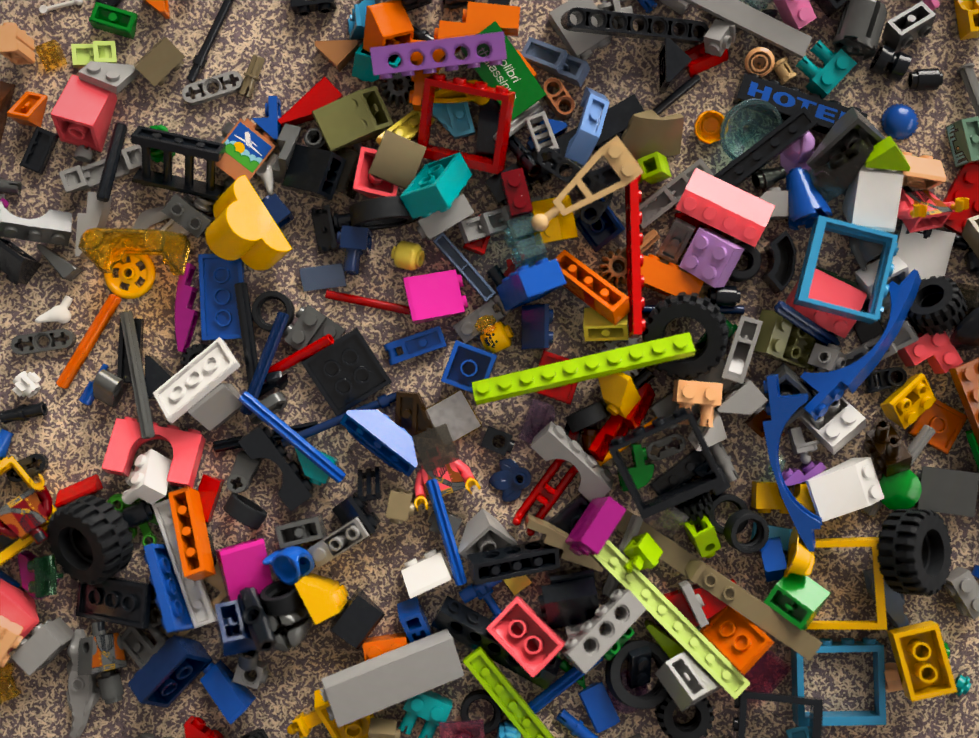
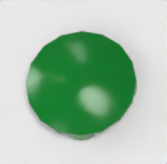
[879,470,922,510]

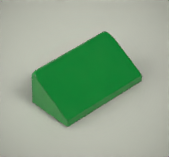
[89,2,138,39]

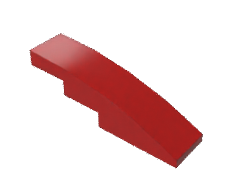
[588,383,656,462]

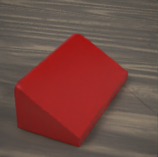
[684,43,728,77]
[55,474,103,508]
[198,474,224,523]

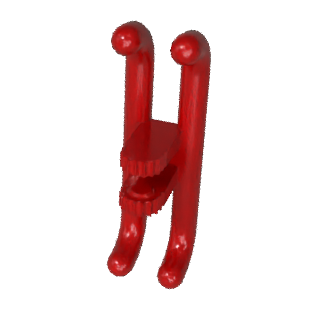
[512,459,579,536]

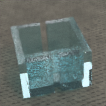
[504,212,547,268]

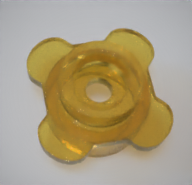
[474,315,496,335]

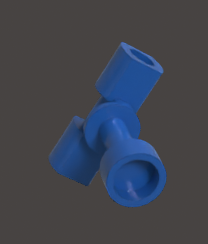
[459,580,504,621]

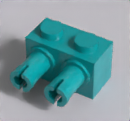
[796,40,857,99]
[398,690,453,738]

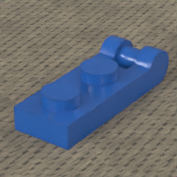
[383,326,447,366]

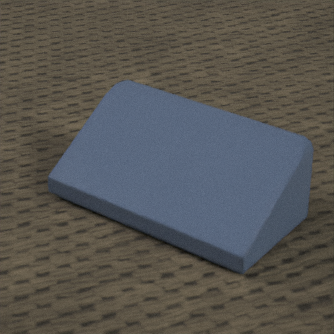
[299,263,346,292]

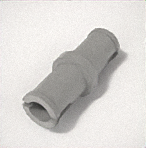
[709,442,739,482]

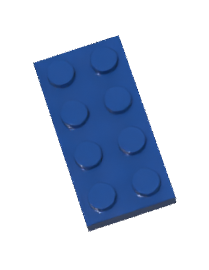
[198,254,244,341]
[143,543,194,633]

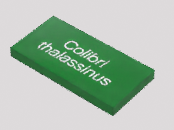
[460,21,546,121]

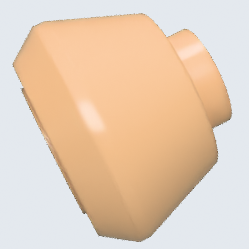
[744,47,775,77]

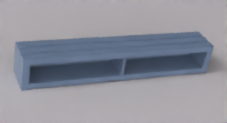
[433,232,496,302]

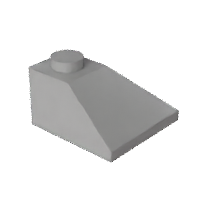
[714,378,768,415]
[458,508,517,559]

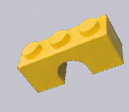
[751,481,815,514]

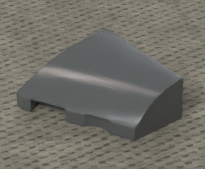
[272,123,301,183]

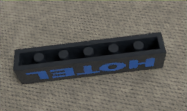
[732,73,868,134]

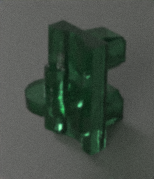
[27,555,64,598]

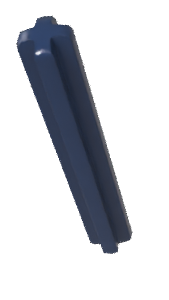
[774,301,840,346]

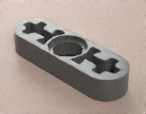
[11,329,76,355]

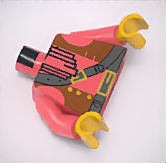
[897,186,969,233]
[414,446,481,512]

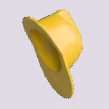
[784,527,815,577]

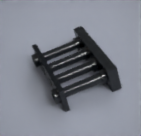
[131,126,226,200]

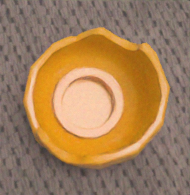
[694,110,727,144]

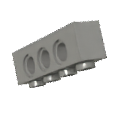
[561,588,646,674]

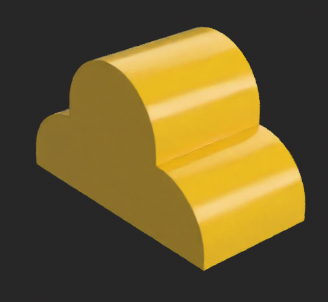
[205,175,292,271]

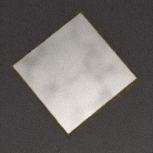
[426,389,482,447]

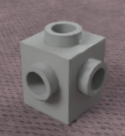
[808,343,847,373]

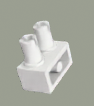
[122,449,172,504]

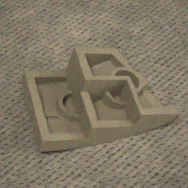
[621,109,684,160]

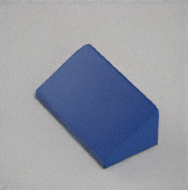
[578,682,620,733]

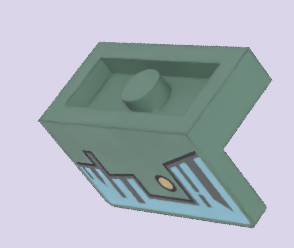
[946,116,979,168]

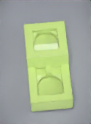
[71,41,117,68]

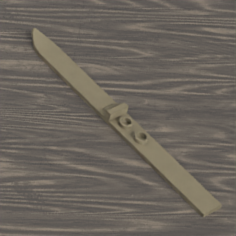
[615,510,822,661]

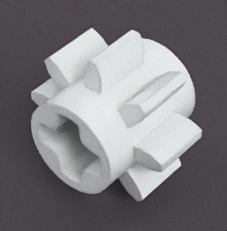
[12,371,41,398]

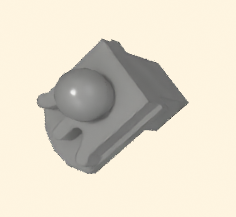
[788,426,820,464]

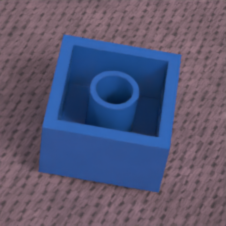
[441,340,497,393]

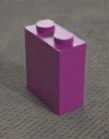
[565,496,627,556]

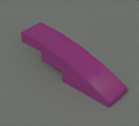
[175,262,200,353]

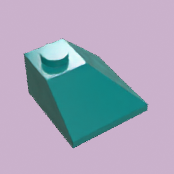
[352,42,401,82]

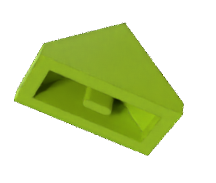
[861,136,911,172]

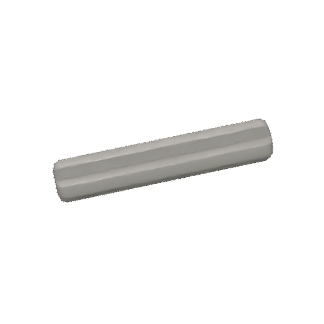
[493,102,543,141]

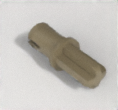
[238,54,265,99]

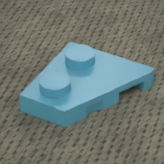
[432,102,475,139]

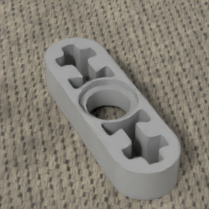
[182,71,244,105]

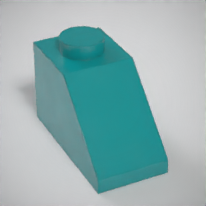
[294,447,338,486]

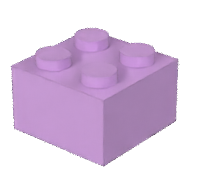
[679,228,745,288]

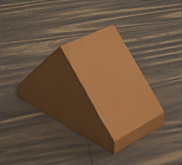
[315,40,360,72]

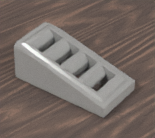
[524,111,561,161]

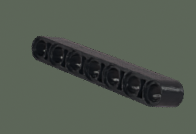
[561,7,709,44]

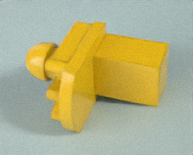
[287,710,323,738]

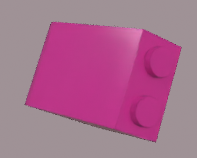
[403,269,468,324]
[215,538,273,601]

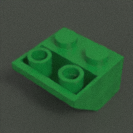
[764,573,831,630]

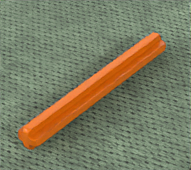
[56,293,121,389]

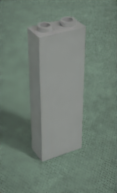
[320,629,464,728]

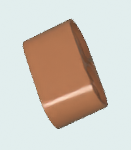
[543,78,575,120]

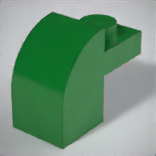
[617,443,654,492]

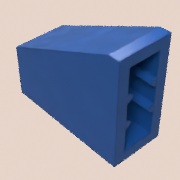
[200,660,256,724]

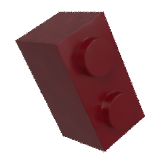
[501,168,533,220]

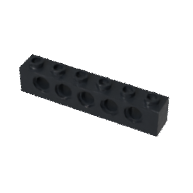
[431,595,562,690]

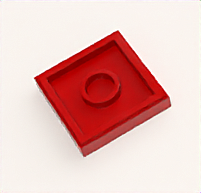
[534,350,578,405]

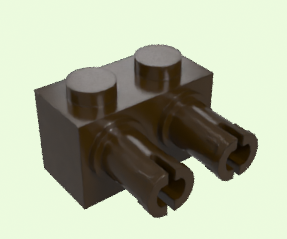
[863,418,912,477]

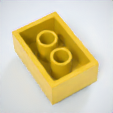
[887,620,957,702]

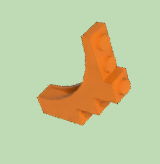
[409,1,520,111]

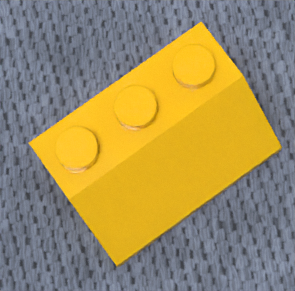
[295,572,349,625]

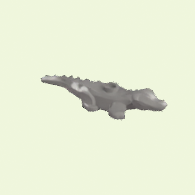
[66,629,101,738]

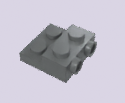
[283,305,346,350]

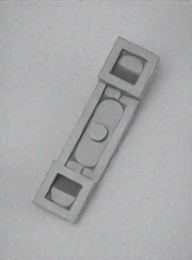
[58,145,142,193]

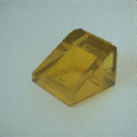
[35,40,68,71]

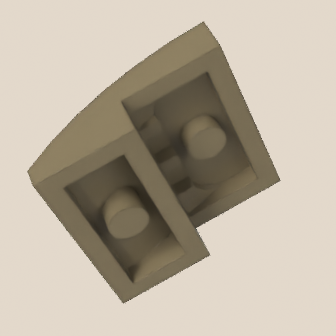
[368,130,427,189]

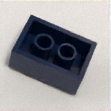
[127,635,212,708]

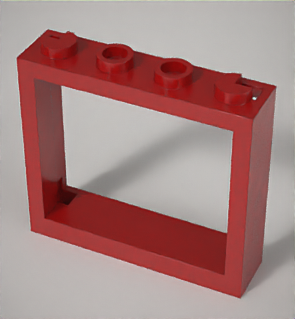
[418,73,515,175]

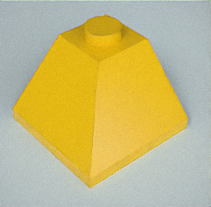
[530,195,578,245]
[598,372,641,418]

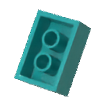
[400,152,472,219]

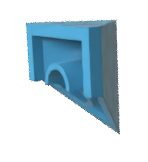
[347,0,375,40]

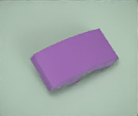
[782,460,826,486]

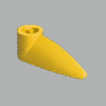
[434,80,490,105]

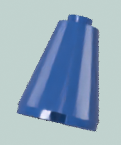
[786,167,833,230]

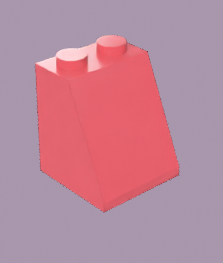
[51,75,117,152]
[0,578,39,654]

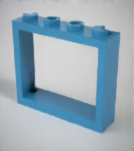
[793,215,899,324]
[791,637,886,727]

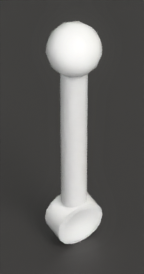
[39,0,83,14]

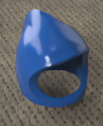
[262,546,314,585]

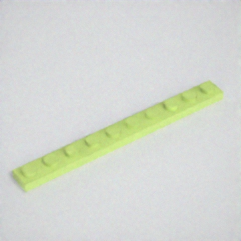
[593,540,751,699]

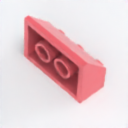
[786,268,867,339]
[486,597,565,678]

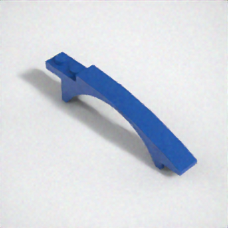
[800,269,922,421]
[762,374,823,552]

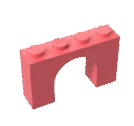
[102,417,206,488]

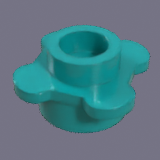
[955,674,972,696]

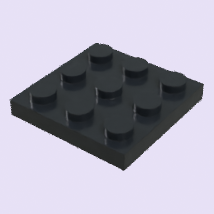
[301,327,392,416]

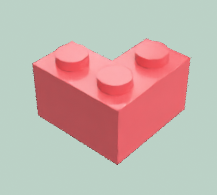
[897,331,964,374]

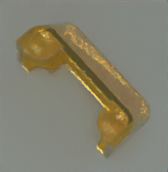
[78,228,191,275]

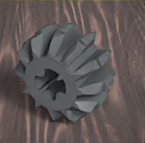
[381,72,415,106]

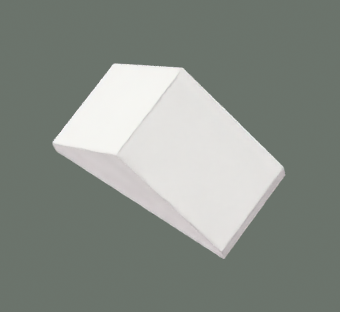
[688,408,727,451]

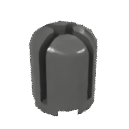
[832,0,887,60]
[267,604,313,652]

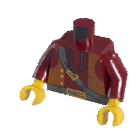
[0,474,52,545]

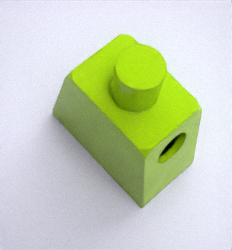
[680,514,721,558]

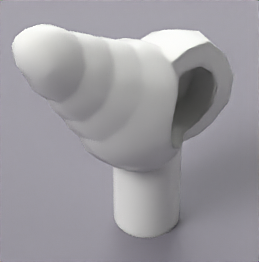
[256,153,278,195]
[35,295,73,324]

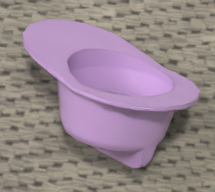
[780,131,815,174]

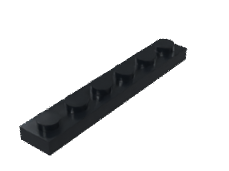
[714,106,818,187]

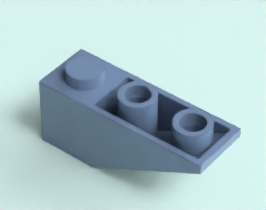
[863,568,909,628]

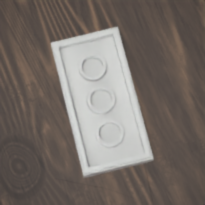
[153,337,240,423]

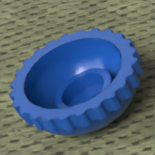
[881,104,918,140]

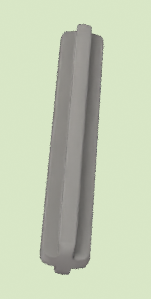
[602,515,643,597]

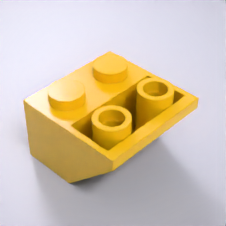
[880,373,936,430]

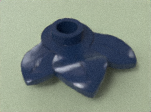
[489,459,532,502]

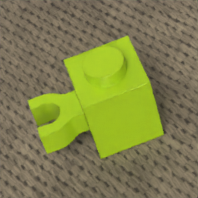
[637,152,672,185]
[623,532,663,574]

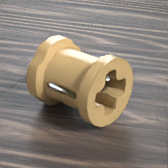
[772,56,798,85]

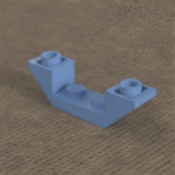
[565,87,610,167]

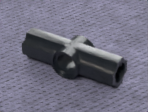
[237,587,277,652]

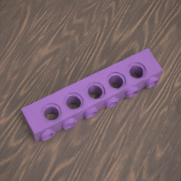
[370,31,507,79]

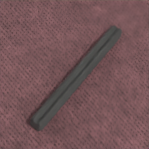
[120,311,155,439]

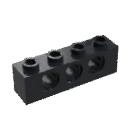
[467,540,560,585]

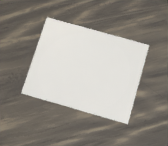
[896,224,956,282]

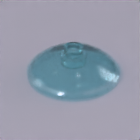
[720,99,783,160]

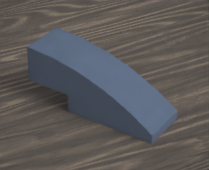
[521,37,590,88]

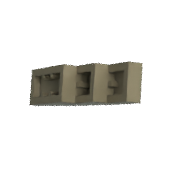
[525,514,604,572]

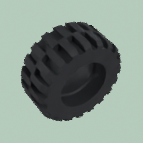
[642,292,729,380]
[47,495,134,585]
[877,509,952,596]

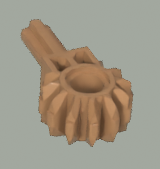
[599,229,660,286]

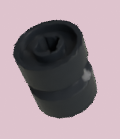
[869,44,912,83]

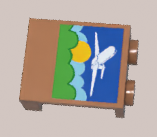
[215,118,276,180]

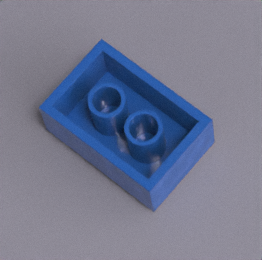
[496,258,567,311]

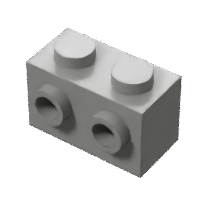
[944,567,979,619]

